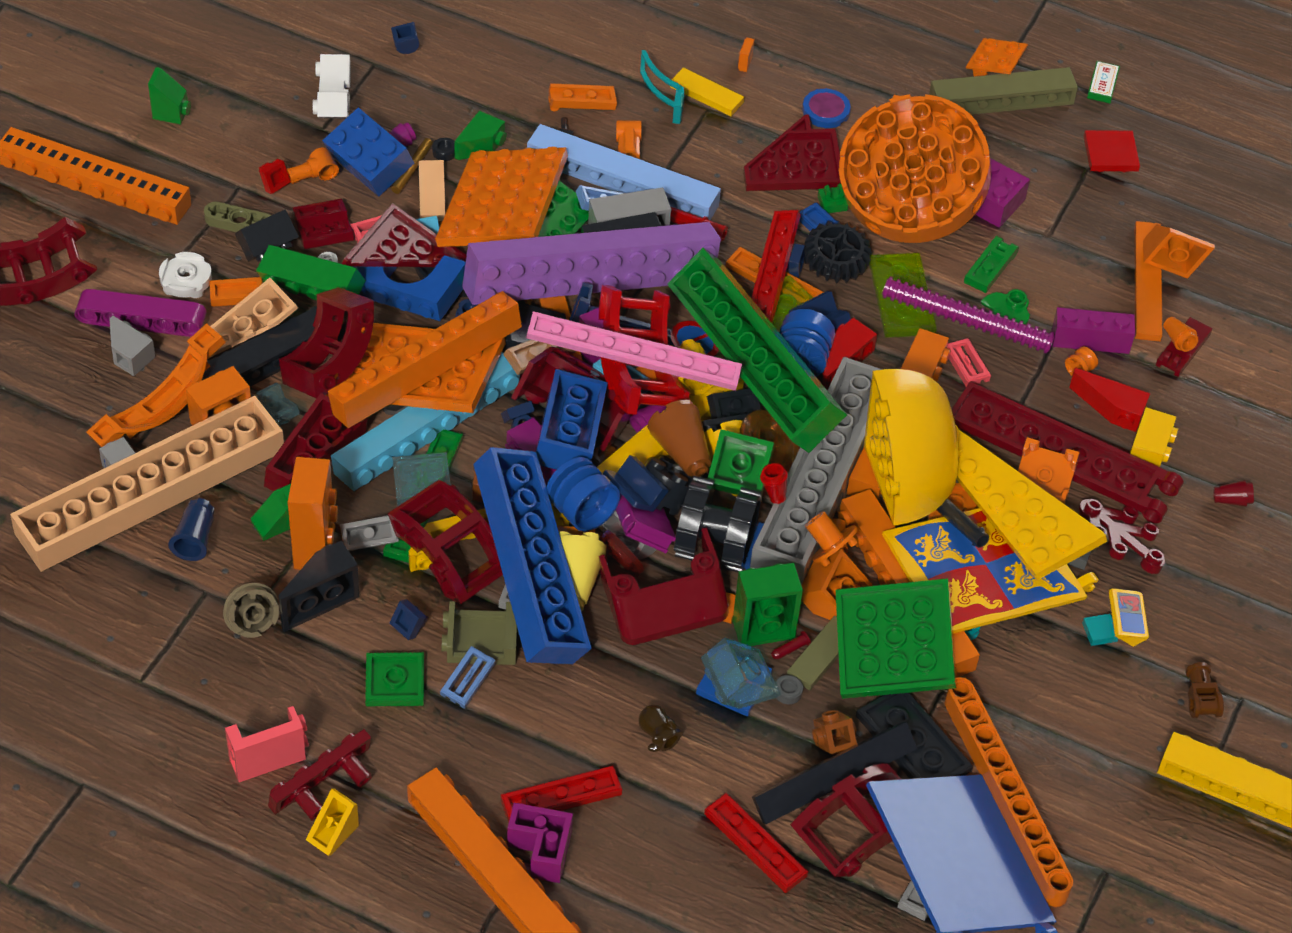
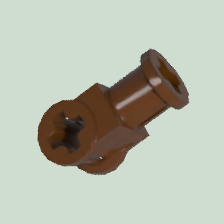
[1185,662,1224,718]

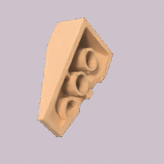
[208,278,298,359]

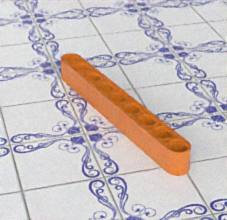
[945,677,1073,907]

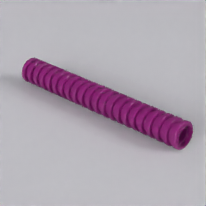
[882,276,1055,354]

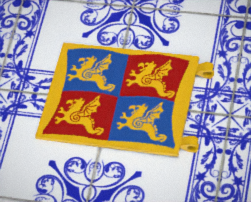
[882,508,1098,634]

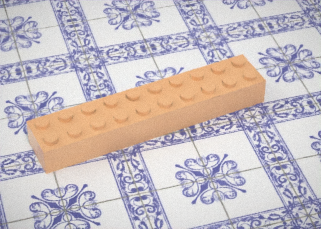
[10,396,284,572]

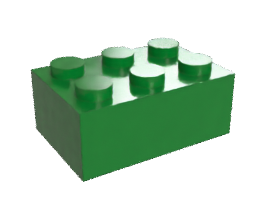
[733,563,803,648]

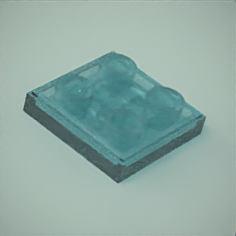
[392,452,451,506]

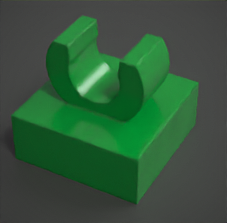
[817,184,848,213]

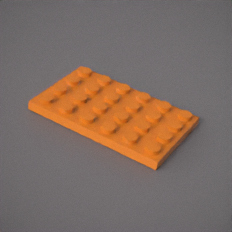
[435,147,568,247]
[326,323,506,413]

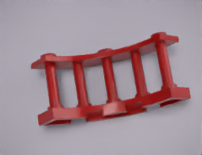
[598,285,690,415]

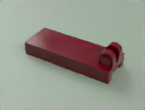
[1155,317,1213,377]

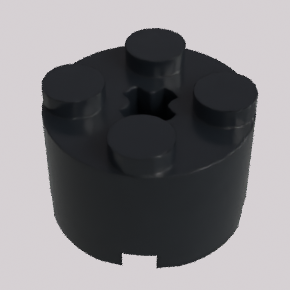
[645,455,694,515]

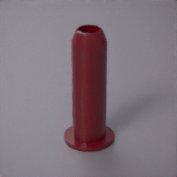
[771,631,811,660]

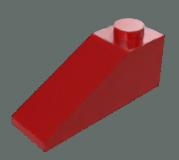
[822,318,877,390]
[1069,367,1150,432]

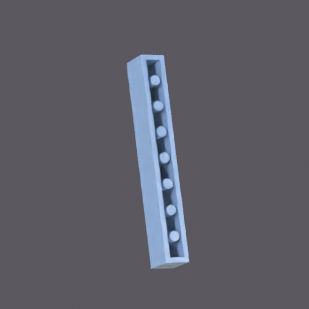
[527,124,721,220]

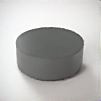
[774,675,803,704]

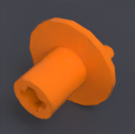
[805,511,858,567]

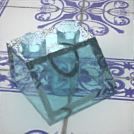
[701,637,781,709]

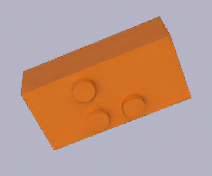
[288,457,338,570]

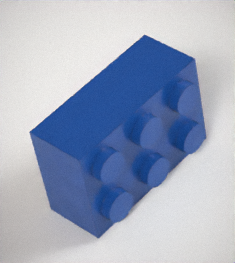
[322,107,414,197]

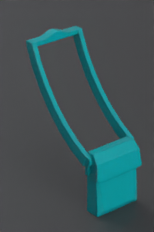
[640,50,684,124]

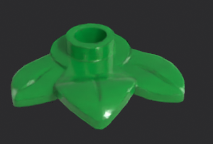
[981,289,1030,325]

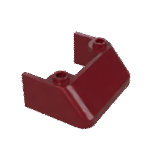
[511,347,632,451]
[599,528,729,645]

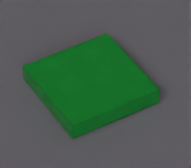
[365,652,424,707]

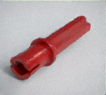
[670,206,728,241]

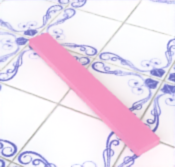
[526,311,742,391]

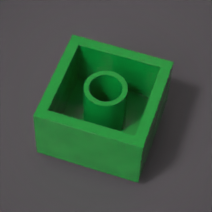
[707,429,775,499]

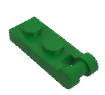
[964,236,1019,293]

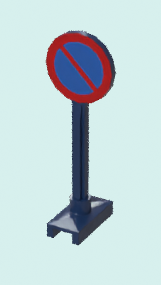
[569,282,719,357]

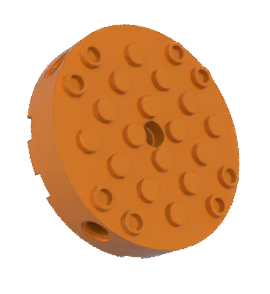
[839,94,991,243]

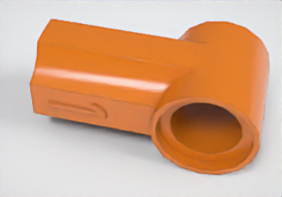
[616,120,641,159]

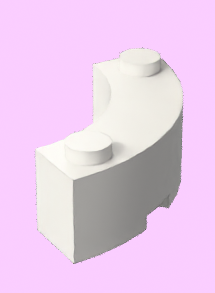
[313,54,351,118]

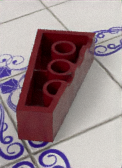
[264,393,368,491]

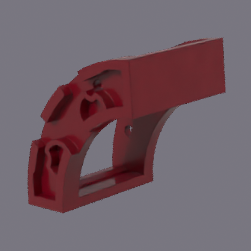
[279,287,374,399]
[387,480,503,604]
[790,763,902,877]

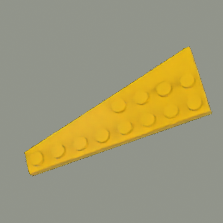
[956,429,1107,580]

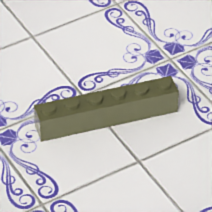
[929,67,1078,115]

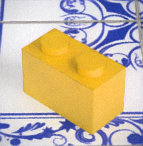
[1130,407,1178,467]

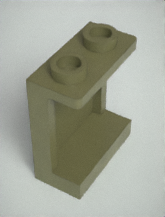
[441,601,517,665]

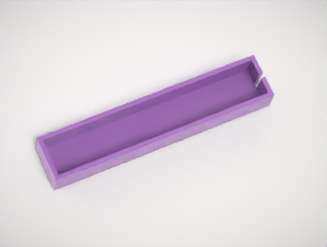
[462,222,721,305]

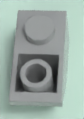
[110,316,155,376]

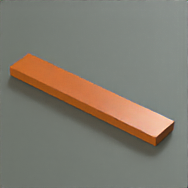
[1134,221,1162,342]

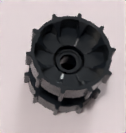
[674,476,762,572]

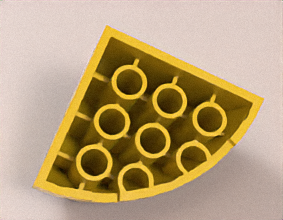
[864,369,959,526]

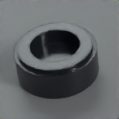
[432,138,455,161]

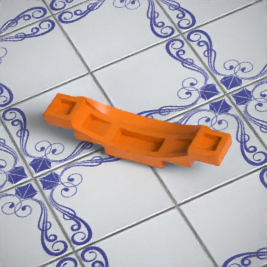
[86,323,226,447]

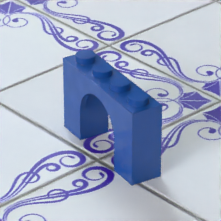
[353,255,466,321]

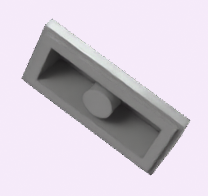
[340,516,399,551]

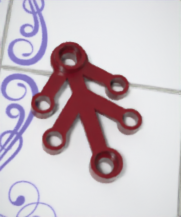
[1079,499,1165,574]

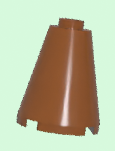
[647,400,711,477]

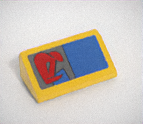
[1109,589,1149,647]

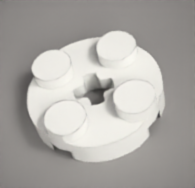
[159,252,212,298]

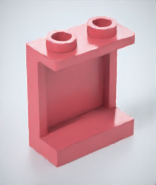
[225,706,309,783]

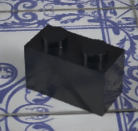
[235,209,299,262]

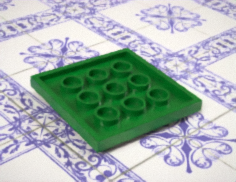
[836,579,956,699]

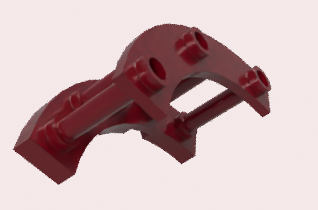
[0,217,98,306]

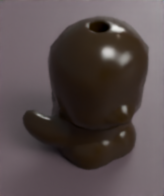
[639,705,683,752]

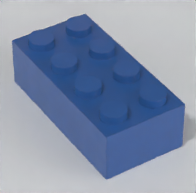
[536,369,608,470]

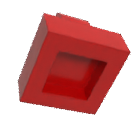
[259,159,291,194]

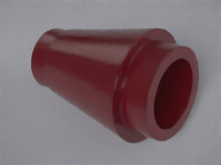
[1213,480,1254,507]

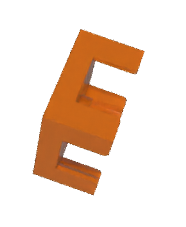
[1018,437,1079,504]

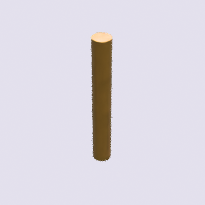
[391,138,433,194]

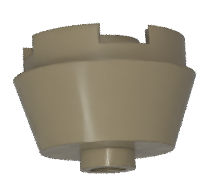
[223,582,279,638]

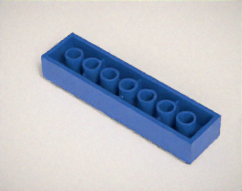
[473,447,592,664]

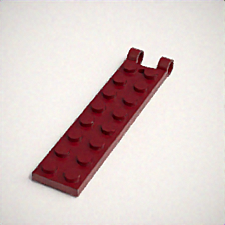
[952,381,1184,524]

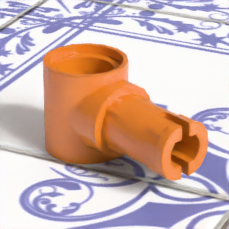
[287,147,339,184]

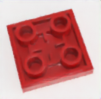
[1084,130,1140,172]

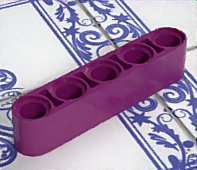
[74,289,207,337]

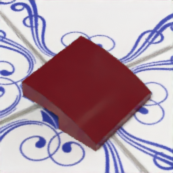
[292,198,354,249]

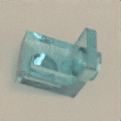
[255,383,300,425]

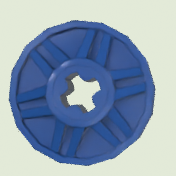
[779,309,835,377]
[546,457,620,532]

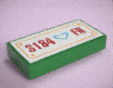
[1087,61,1120,103]

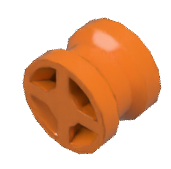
[1065,346,1098,376]

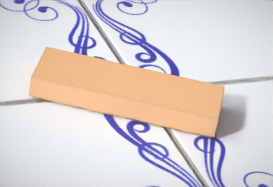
[419,160,445,221]

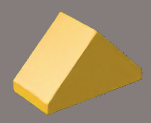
[306,788,359,856]

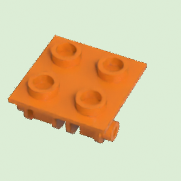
[966,38,1028,77]

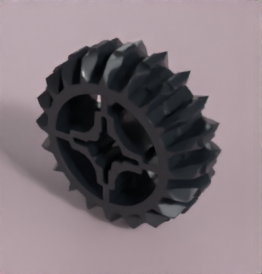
[804,220,872,284]

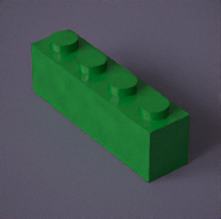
[256,245,366,300]

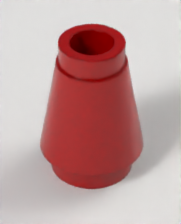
[760,463,788,504]

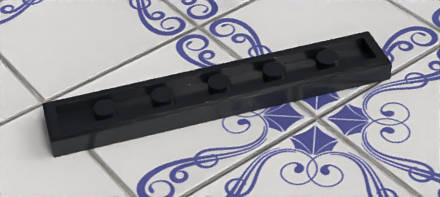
[752,722,918,824]

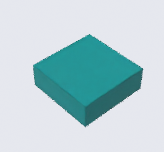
[1082,614,1119,646]

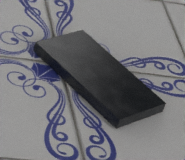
[856,693,973,779]

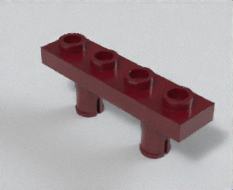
[268,729,372,821]

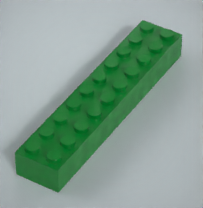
[667,248,847,453]

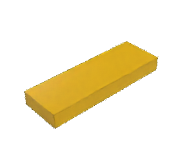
[670,67,744,116]

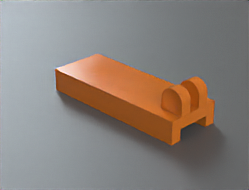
[548,83,617,111]

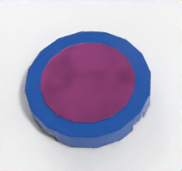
[802,88,851,128]

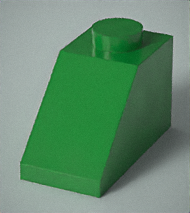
[148,67,191,124]
[455,111,507,160]
[251,484,291,541]

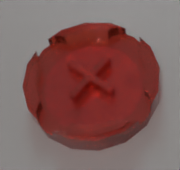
[599,530,645,577]

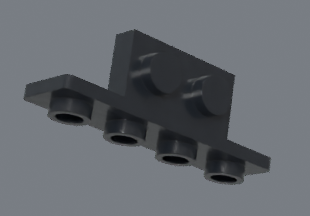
[702,389,776,432]

